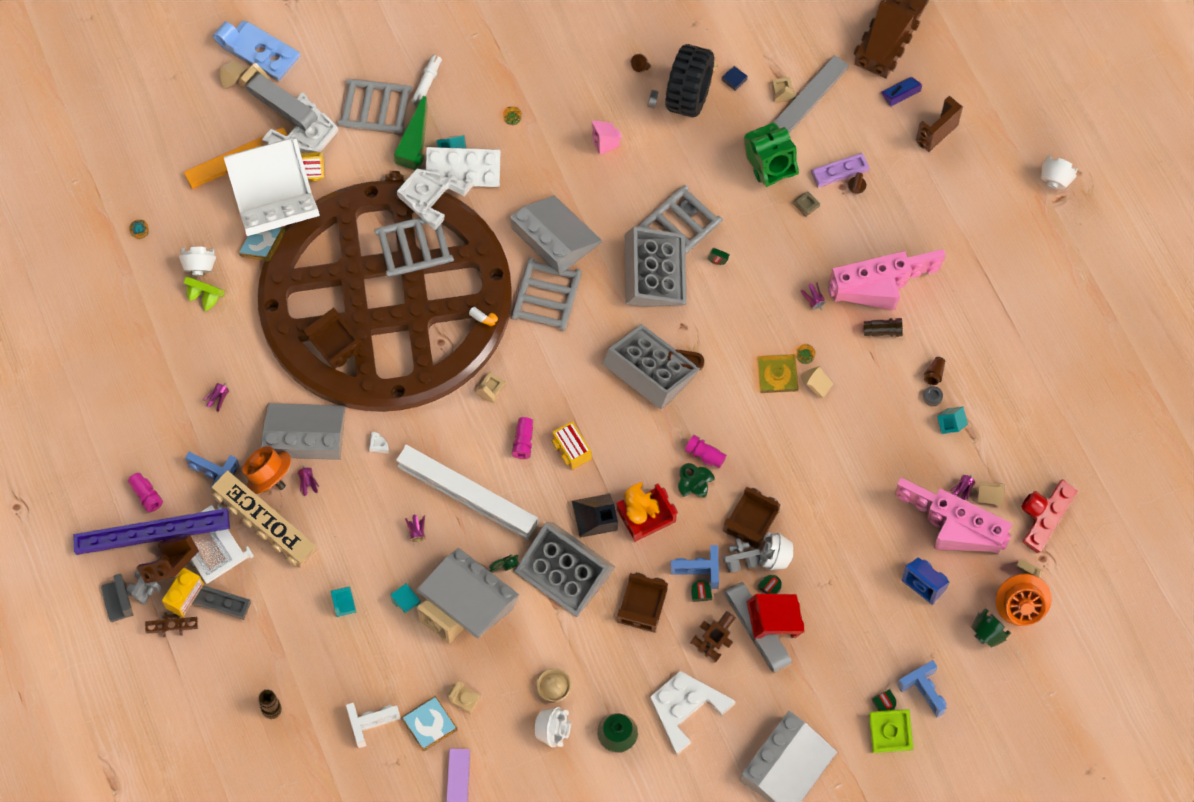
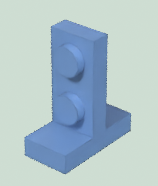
[185,452,240,490]
[671,545,719,589]
[897,660,946,718]

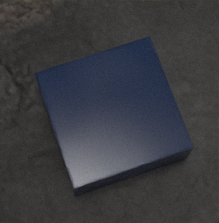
[722,66,748,91]

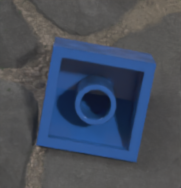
[902,557,949,605]

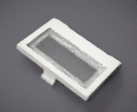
[189,504,254,584]

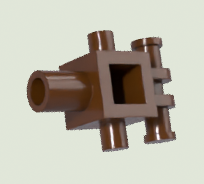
[690,611,736,662]

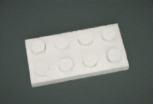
[426,147,501,187]

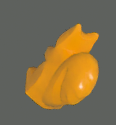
[623,482,660,524]

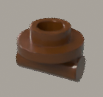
[631,54,651,72]
[385,171,404,181]
[848,172,867,194]

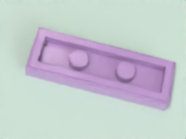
[811,153,869,188]
[447,749,470,802]

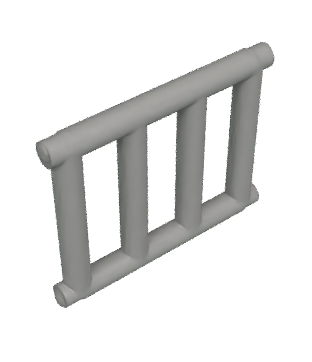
[338,79,412,133]
[637,185,723,254]
[374,217,454,277]
[511,258,582,331]

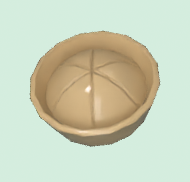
[536,668,572,702]

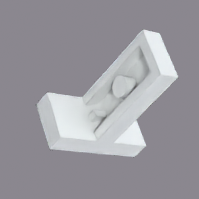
[346,703,401,748]

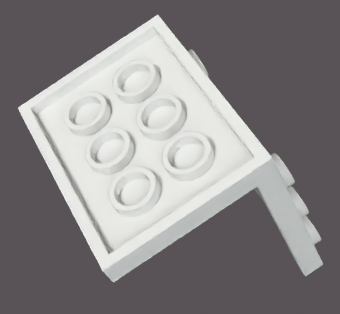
[224,137,320,236]

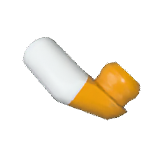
[469,307,498,326]

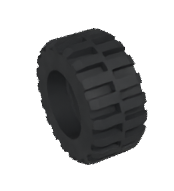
[665,44,715,118]

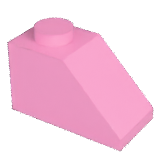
[592,120,622,155]

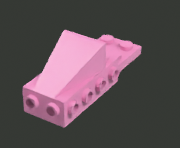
[828,249,946,311]
[896,478,1012,554]

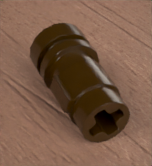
[864,318,903,337]
[259,689,282,719]

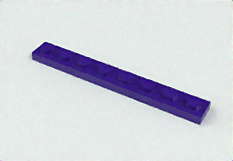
[73,508,230,555]

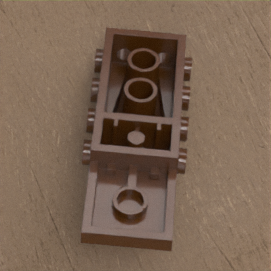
[853,0,929,79]

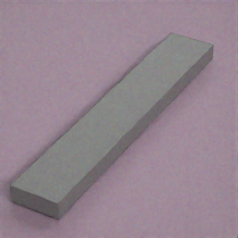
[773,55,849,133]

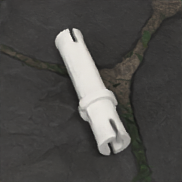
[411,55,442,106]

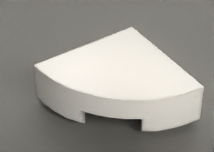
[369,432,389,453]

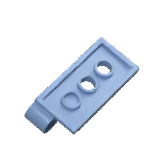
[213,21,300,81]

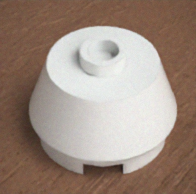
[1041,156,1078,189]
[179,247,216,276]
[759,532,793,571]
[535,707,571,748]

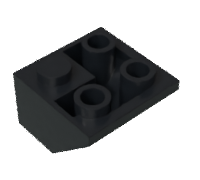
[572,494,618,538]

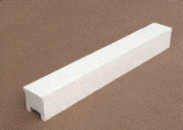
[396,445,539,540]

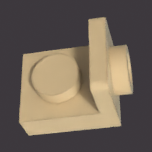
[448,680,481,714]

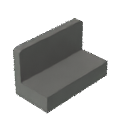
[101,573,134,622]

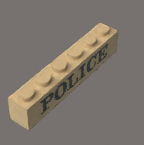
[211,470,316,567]

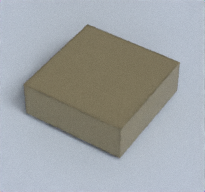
[794,191,820,217]

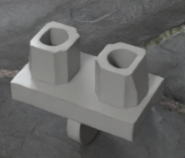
[722,538,760,572]
[126,570,162,605]

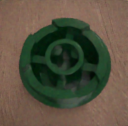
[971,608,1011,648]
[597,713,638,752]

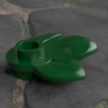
[678,463,715,498]
[489,554,519,573]

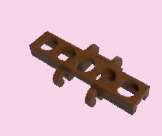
[145,612,198,637]

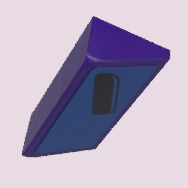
[881,77,922,107]

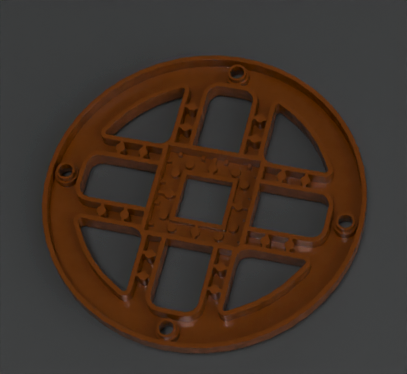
[258,180,512,412]

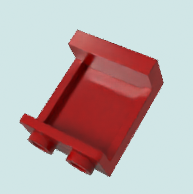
[617,483,678,542]
[746,594,805,639]

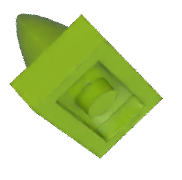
[184,276,225,311]

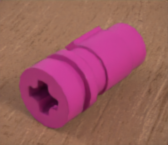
[512,417,533,459]
[685,435,727,468]
[128,473,163,513]

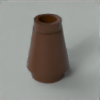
[924,357,946,385]

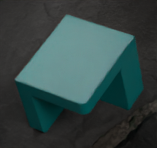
[436,135,466,148]
[937,406,968,434]
[390,583,421,613]
[331,587,356,617]

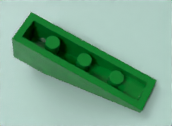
[394,96,428,170]

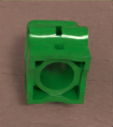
[744,123,799,187]

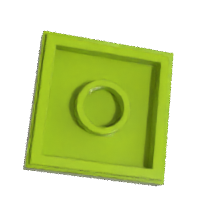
[868,709,914,753]

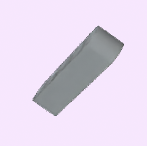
[245,73,318,131]
[724,582,792,673]

